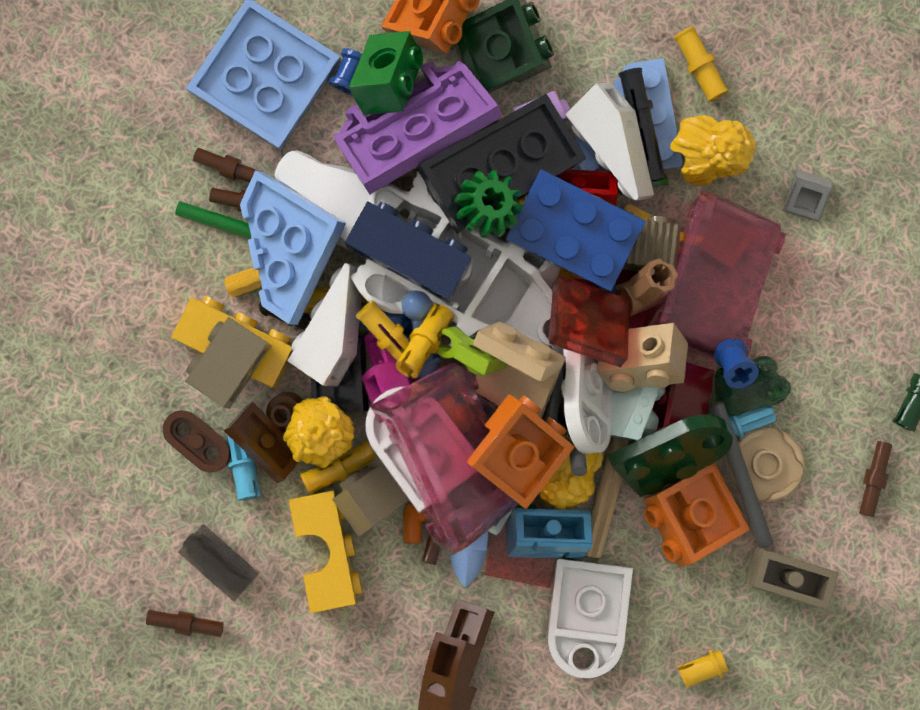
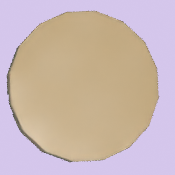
[728,427,805,502]

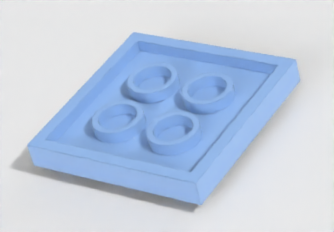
[186,0,341,151]

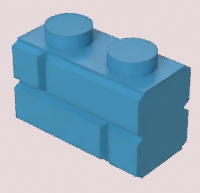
[506,508,593,559]

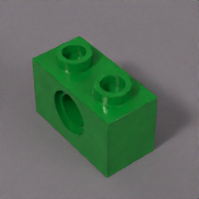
[349,31,423,115]

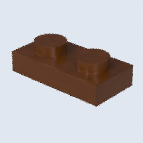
[224,402,299,483]

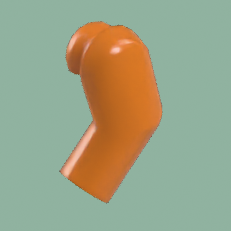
[403,501,440,544]

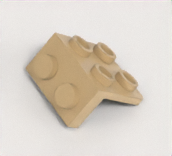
[473,321,566,418]

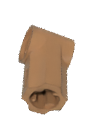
[616,258,678,317]

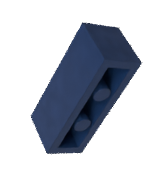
[344,201,472,303]

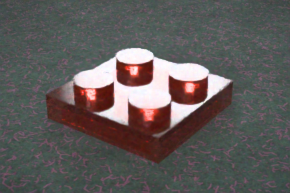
[549,275,629,368]

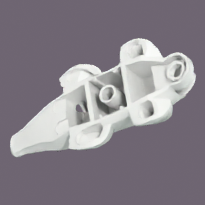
[275,150,582,349]

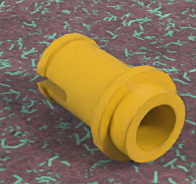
[677,649,729,689]

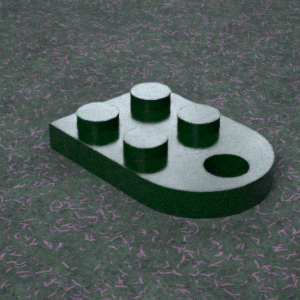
[608,415,733,497]

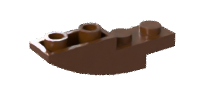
[418,599,495,710]

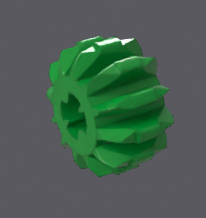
[455,170,523,238]

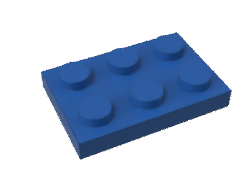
[506,169,646,292]

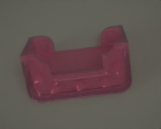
[652,190,786,361]
[370,363,519,555]

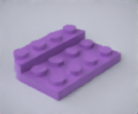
[334,61,503,195]

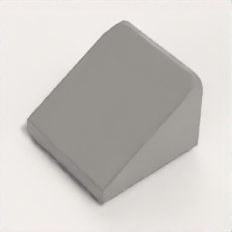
[783,170,833,222]

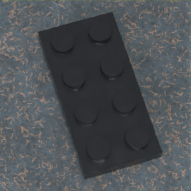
[417,94,586,234]

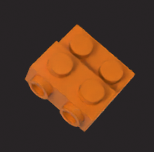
[381,0,480,54]
[466,394,575,509]
[643,463,750,567]

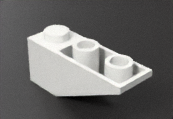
[565,83,654,201]
[287,263,362,386]

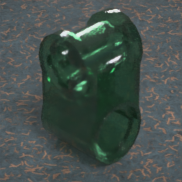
[714,356,791,416]

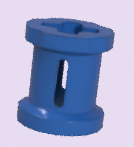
[329,48,362,96]
[713,339,759,389]

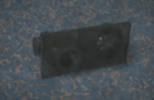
[178,524,259,602]

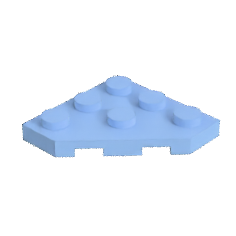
[572,58,683,172]
[240,170,346,325]

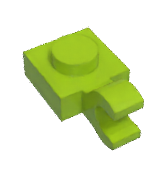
[436,326,507,376]

